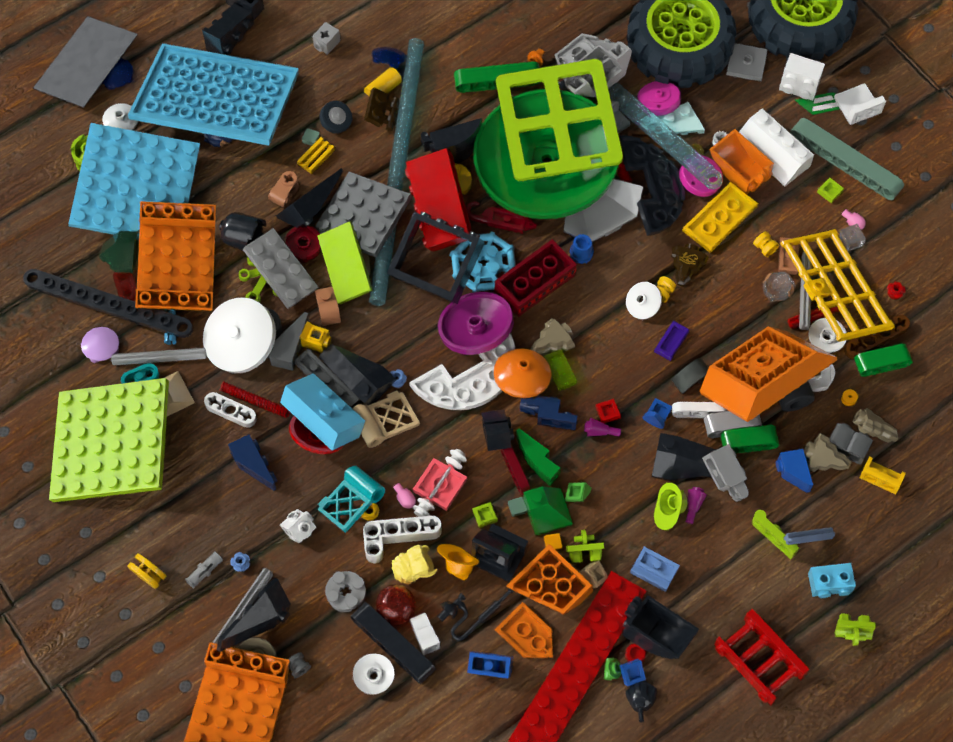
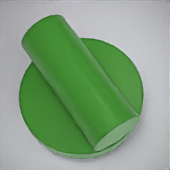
[604,658,621,680]

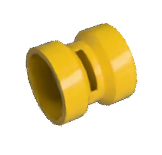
[753,231,779,257]
[656,276,676,303]

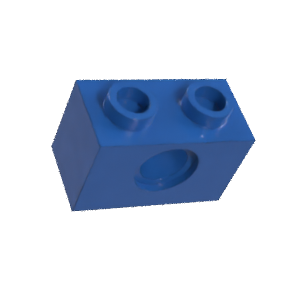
[467,651,514,678]

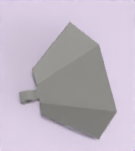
[564,179,643,242]

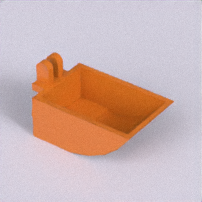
[709,129,774,194]

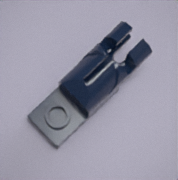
[520,394,577,430]

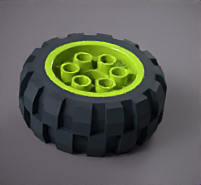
[626,0,737,88]
[748,0,859,61]

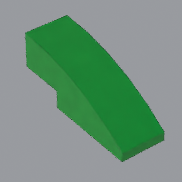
[516,428,560,486]

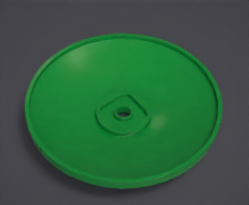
[473,89,619,219]

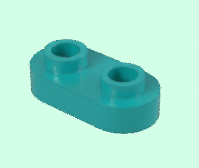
[121,363,159,384]

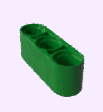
[854,344,913,377]
[720,425,779,454]

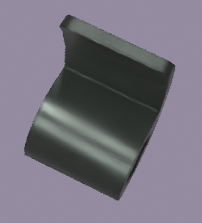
[672,358,709,394]

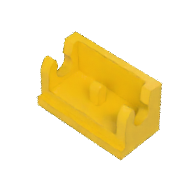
[859,456,906,495]

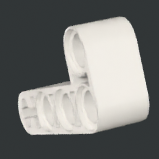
[363,516,442,564]

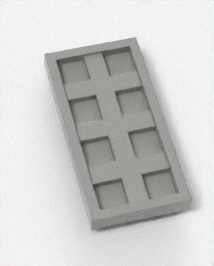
[243,228,318,309]

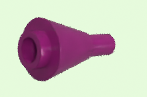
[584,418,621,436]
[685,487,707,524]

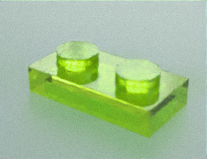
[544,349,577,391]

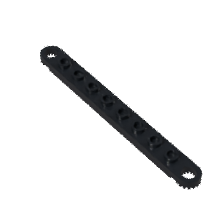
[23,269,193,338]

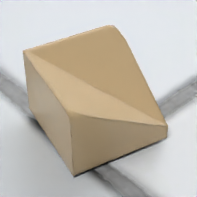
[579,561,608,588]

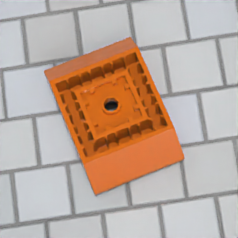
[700,326,837,422]

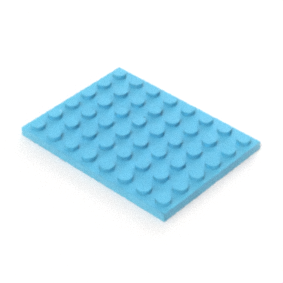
[128,43,299,145]

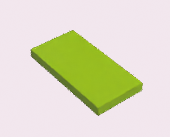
[318,221,373,304]

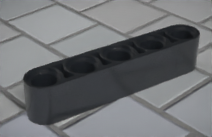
[350,602,436,684]

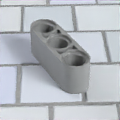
[704,411,762,438]

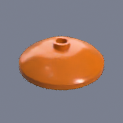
[494,348,551,398]

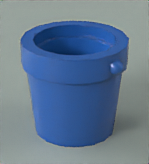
[569,234,594,264]

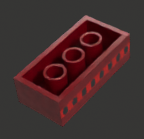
[495,239,577,317]

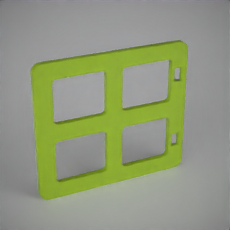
[496,59,623,181]

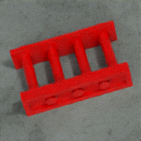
[714,609,809,706]

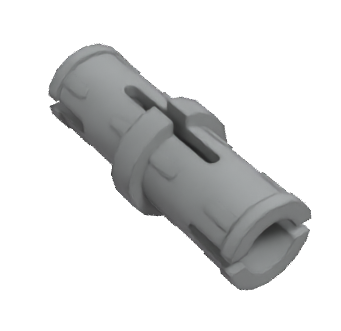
[185,552,223,588]

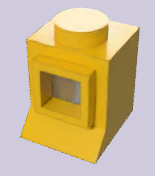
[300,321,331,353]

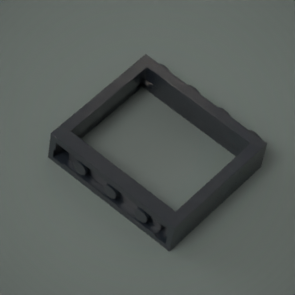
[387,212,485,304]

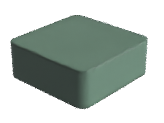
[302,128,320,146]
[508,497,527,517]

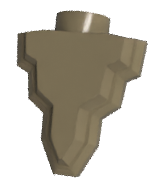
[530,318,575,355]
[853,408,898,443]
[804,433,852,472]

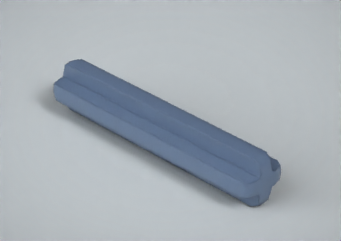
[784,527,835,545]

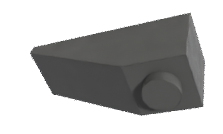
[268,312,310,371]

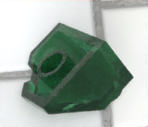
[99,231,139,273]

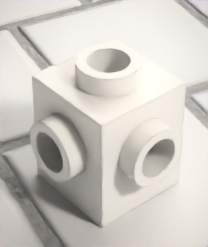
[280,509,316,543]

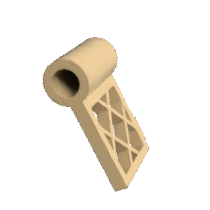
[353,391,420,448]

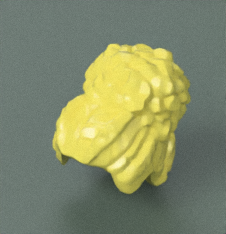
[392,545,437,585]

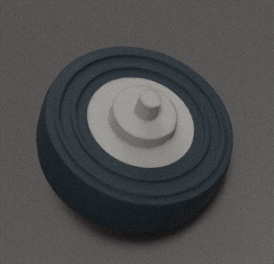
[320,101,352,134]

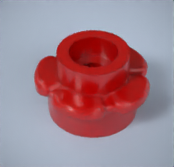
[887,282,906,299]

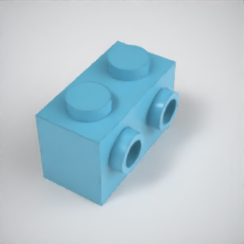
[808,563,856,598]

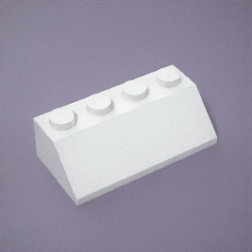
[739,109,814,186]

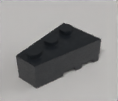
[202,3,254,55]

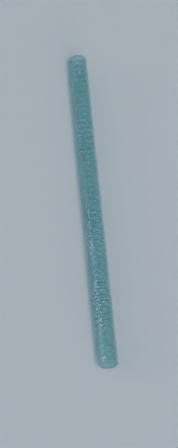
[369,38,424,306]

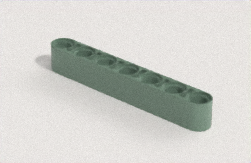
[790,118,904,200]

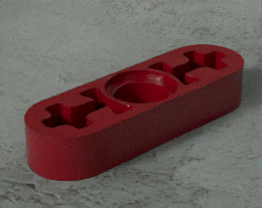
[500,446,531,496]

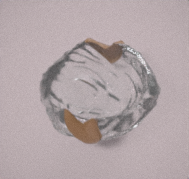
[763,272,795,302]

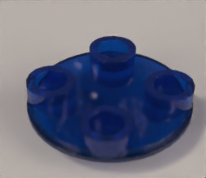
[372,47,407,68]
[102,58,133,90]

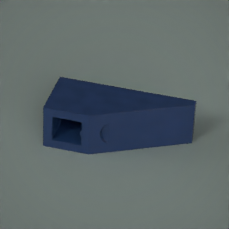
[228,434,277,491]

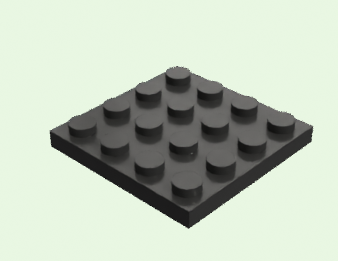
[315,172,412,257]

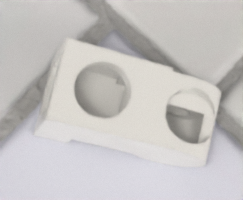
[410,613,440,655]

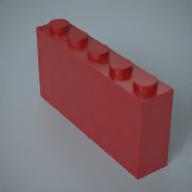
[405,148,472,252]

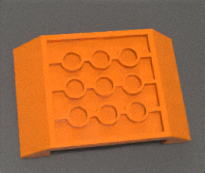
[135,201,216,311]
[184,642,290,742]

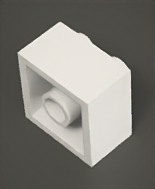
[779,53,825,101]

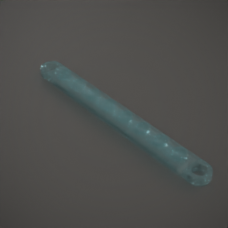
[608,83,723,189]

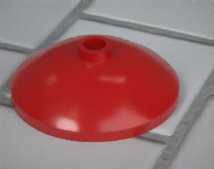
[289,416,344,454]

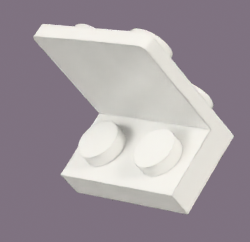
[834,84,886,125]

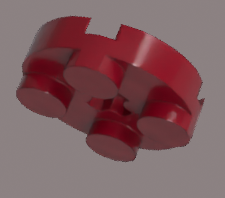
[285,226,321,263]

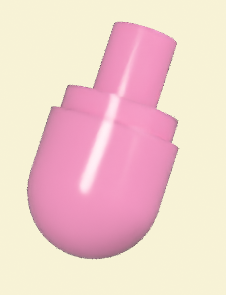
[841,209,866,231]
[393,483,416,509]

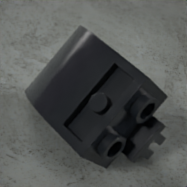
[421,118,482,164]
[622,595,699,659]

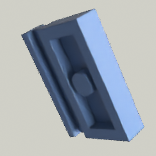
[630,547,680,592]

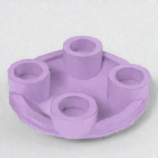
[81,327,119,363]

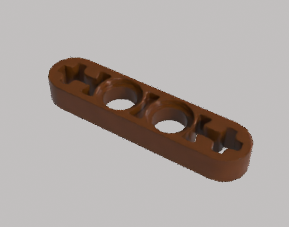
[845,315,910,359]

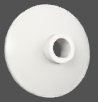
[103,103,138,130]
[626,282,662,319]
[808,318,847,353]
[353,654,394,694]

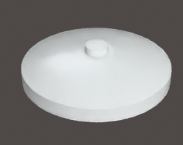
[203,298,276,373]

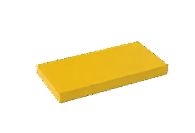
[682,182,758,253]

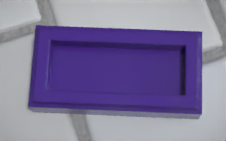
[654,321,690,361]

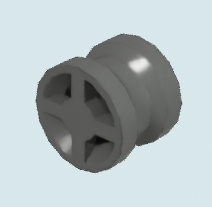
[288,652,311,678]

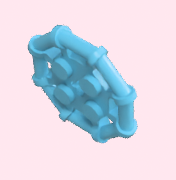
[450,232,516,292]

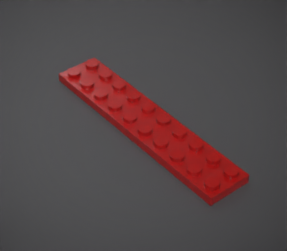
[508,571,646,742]

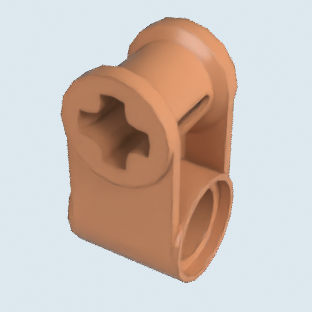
[268,171,299,208]

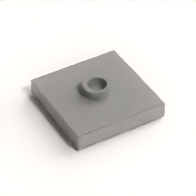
[726,43,768,81]

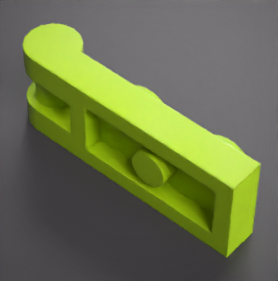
[752,510,799,560]

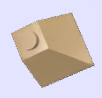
[164,371,195,416]

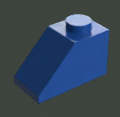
[776,449,813,493]

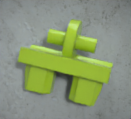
[566,530,604,563]
[835,614,875,646]

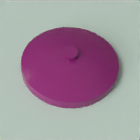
[438,292,514,355]

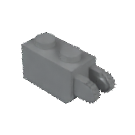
[702,444,749,502]

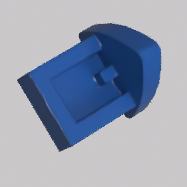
[642,398,672,429]

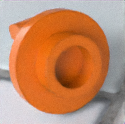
[527,48,545,67]

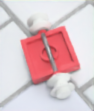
[413,449,467,517]

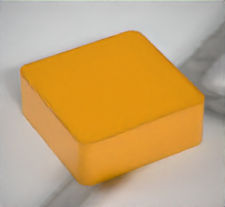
[544,533,562,551]

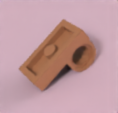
[315,287,341,326]

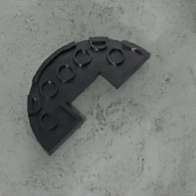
[619,136,685,236]

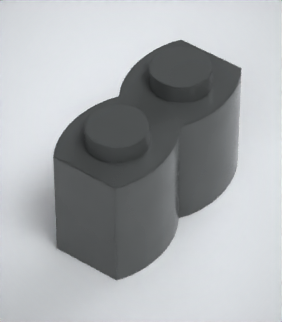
[829,423,873,465]

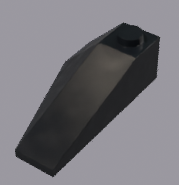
[276,168,343,228]
[319,343,397,405]
[651,433,716,481]
[217,578,291,652]

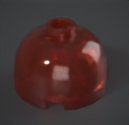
[375,584,416,626]

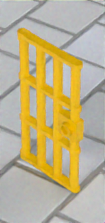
[781,229,895,342]

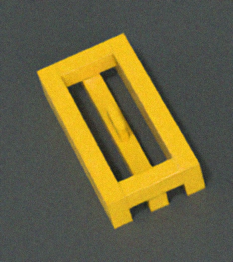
[297,137,335,174]

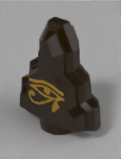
[671,243,709,287]

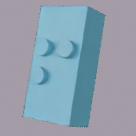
[280,373,365,451]

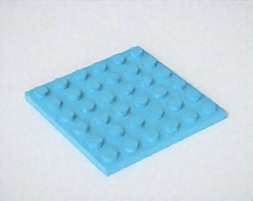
[69,123,200,239]

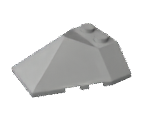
[555,33,632,97]

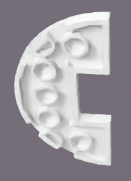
[409,334,515,410]

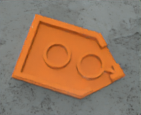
[495,602,553,658]

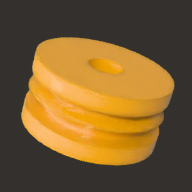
[841,389,858,406]

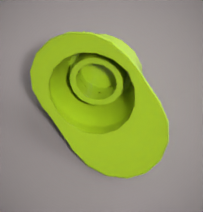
[654,483,688,530]

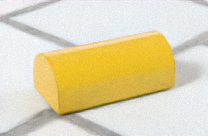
[364,67,402,96]

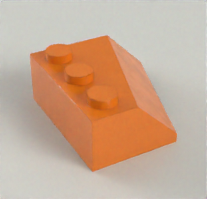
[506,544,593,615]

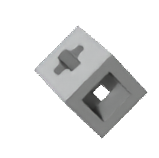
[313,22,341,55]

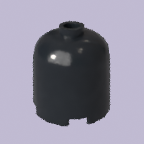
[219,212,267,251]

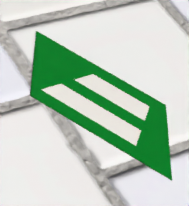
[795,92,840,115]

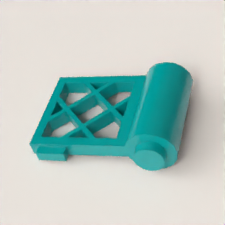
[317,466,385,533]

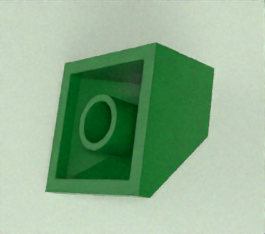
[523,486,573,536]

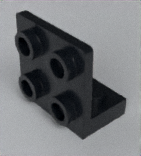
[475,523,528,582]

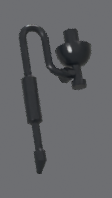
[437,589,514,641]

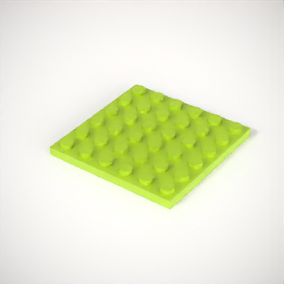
[49,378,169,502]

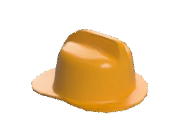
[437,544,479,580]

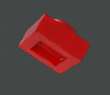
[595,399,621,423]

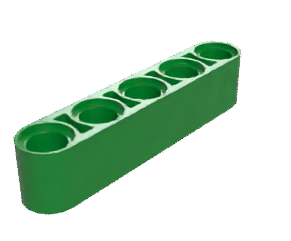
[454,62,541,93]

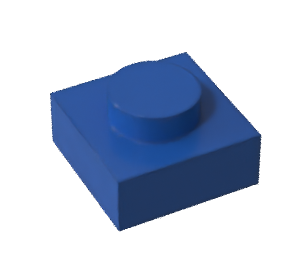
[619,659,646,686]

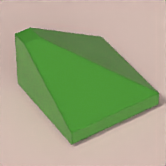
[565,482,592,502]

